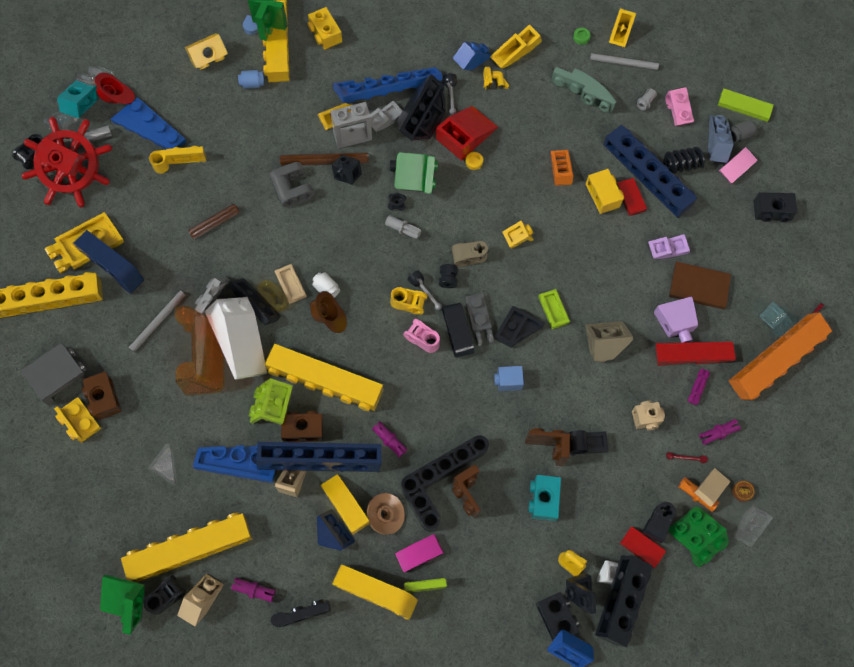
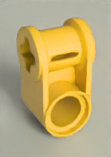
[390,287,428,315]

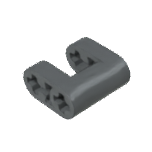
[269,162,315,207]

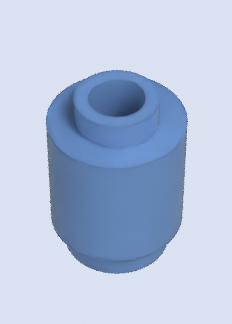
[238,70,264,89]

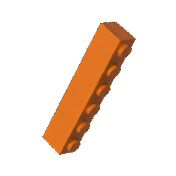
[729,312,832,400]

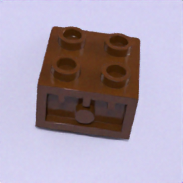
[525,428,570,466]
[452,464,481,519]

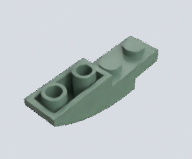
[551,67,616,114]

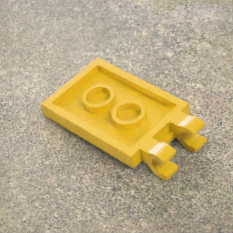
[45,212,124,274]

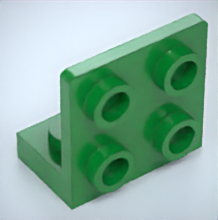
[100,574,145,635]

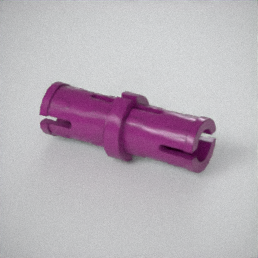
[699,419,741,445]
[372,421,408,458]
[231,577,276,603]

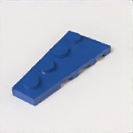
[193,444,276,483]

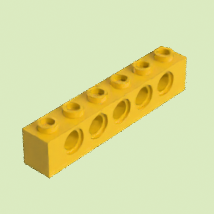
[0,272,103,318]

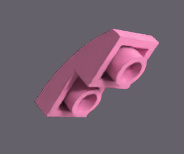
[719,147,757,184]

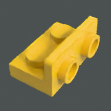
[54,397,101,443]

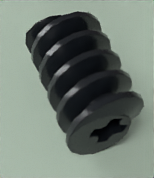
[663,146,705,173]

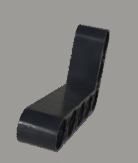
[401,435,489,532]

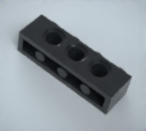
[595,555,653,647]

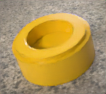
[465,152,483,170]

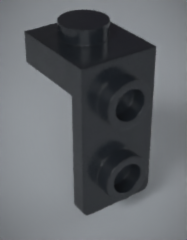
[565,573,596,614]

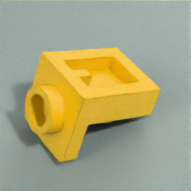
[502,221,534,248]

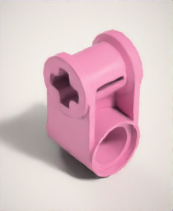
[403,319,440,353]

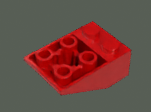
[436,106,498,161]

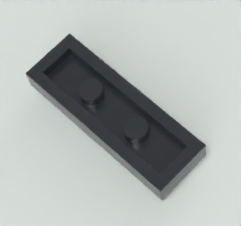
[228,278,281,326]

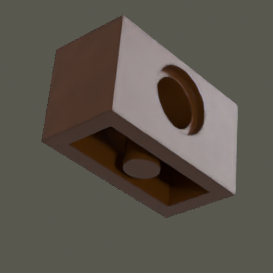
[82,371,122,420]
[281,411,323,442]

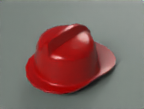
[95,73,135,104]

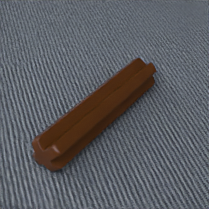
[188,204,239,239]

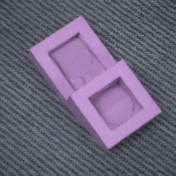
[648,234,690,259]

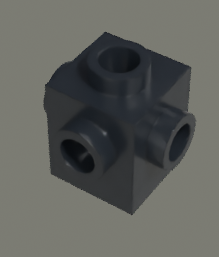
[332,155,362,185]

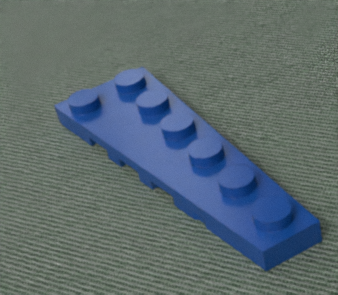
[333,67,442,104]

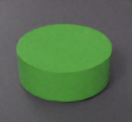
[573,28,591,45]

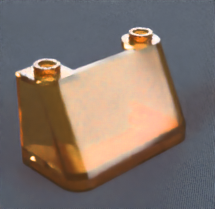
[175,306,225,396]

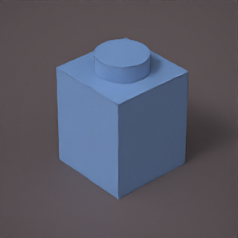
[494,366,524,391]

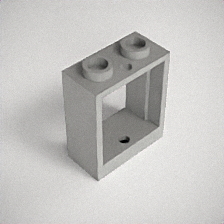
[330,102,372,149]

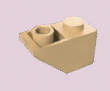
[177,574,224,626]

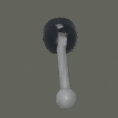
[443,73,457,115]
[407,270,442,310]

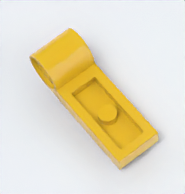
[149,146,206,173]

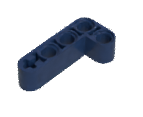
[73,230,144,294]

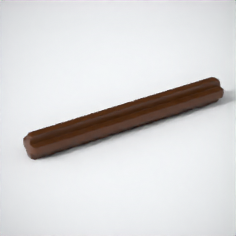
[280,153,369,166]

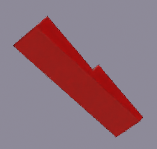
[655,342,736,366]

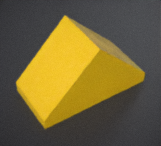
[609,8,636,47]

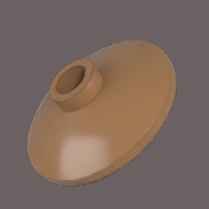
[367,493,405,535]

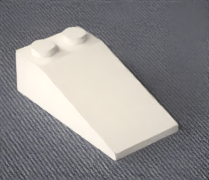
[205,297,267,379]

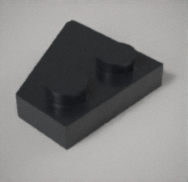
[494,306,545,348]

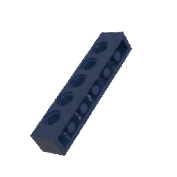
[603,125,697,218]
[257,442,381,472]

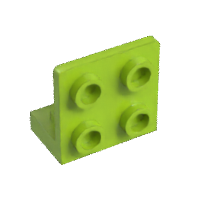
[249,378,293,425]

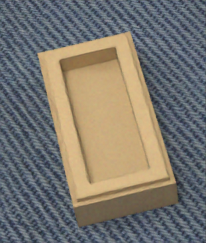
[275,264,307,304]
[694,468,730,507]

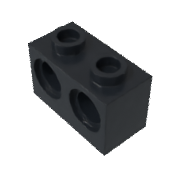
[535,592,580,642]

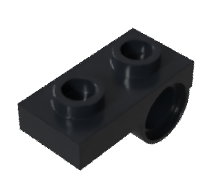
[568,430,609,455]

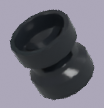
[439,264,458,288]

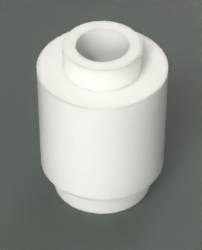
[312,272,340,298]

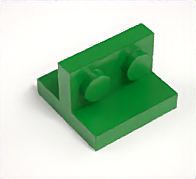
[248,0,288,41]

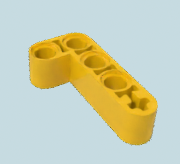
[332,565,418,620]

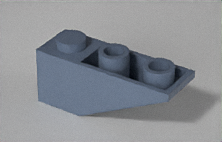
[708,115,734,163]

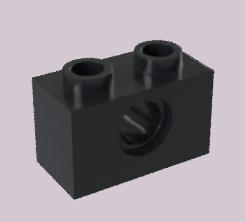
[753,192,798,222]

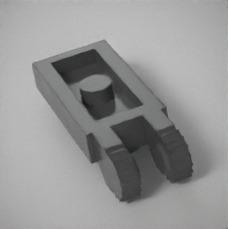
[464,293,494,346]

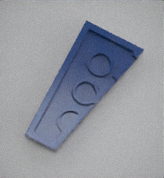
[111,97,186,149]

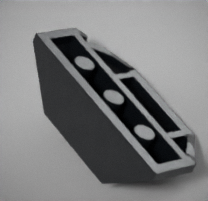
[397,74,446,141]

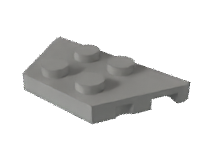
[195,275,231,314]

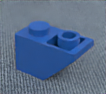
[453,42,492,70]

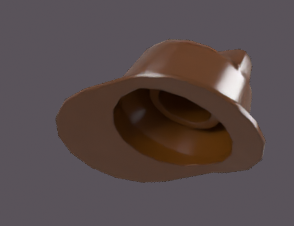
[309,291,347,333]

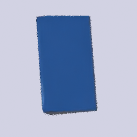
[547,630,594,667]

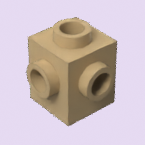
[632,401,665,431]

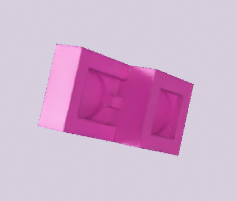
[395,534,444,573]

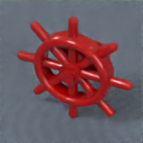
[22,117,112,207]

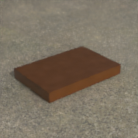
[669,261,731,310]

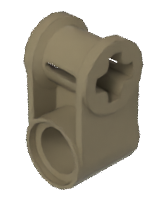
[451,241,488,267]

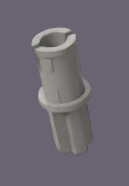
[385,215,421,239]

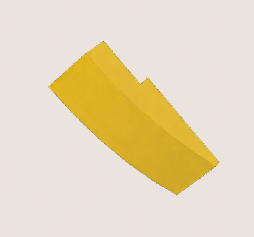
[490,24,542,69]
[320,474,369,535]

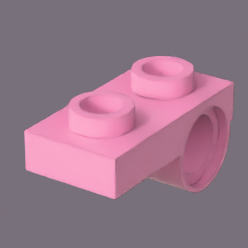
[666,87,694,126]

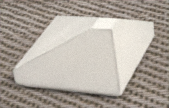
[597,561,618,584]

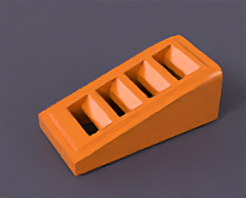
[550,150,573,185]

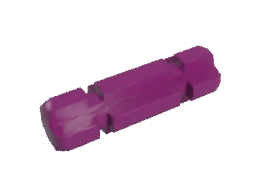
[688,369,710,405]

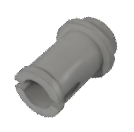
[637,88,657,111]

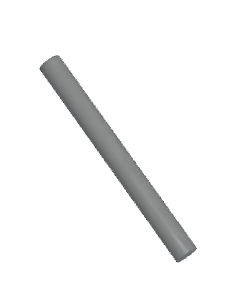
[590,53,659,70]
[128,291,186,352]

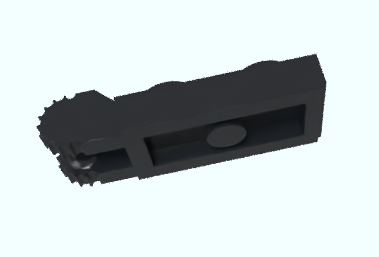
[270,599,331,628]

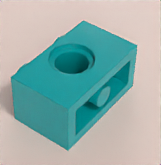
[57,79,98,118]
[528,475,561,521]

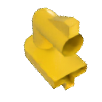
[483,67,509,90]
[558,550,587,576]

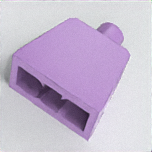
[654,297,698,343]

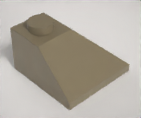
[585,321,633,362]

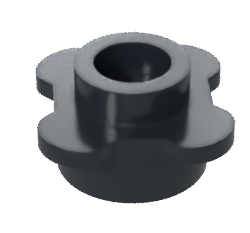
[388,193,406,211]

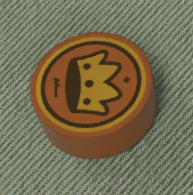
[732,481,755,502]

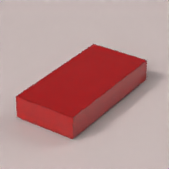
[616,178,647,216]
[619,526,666,569]

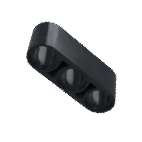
[442,302,475,358]

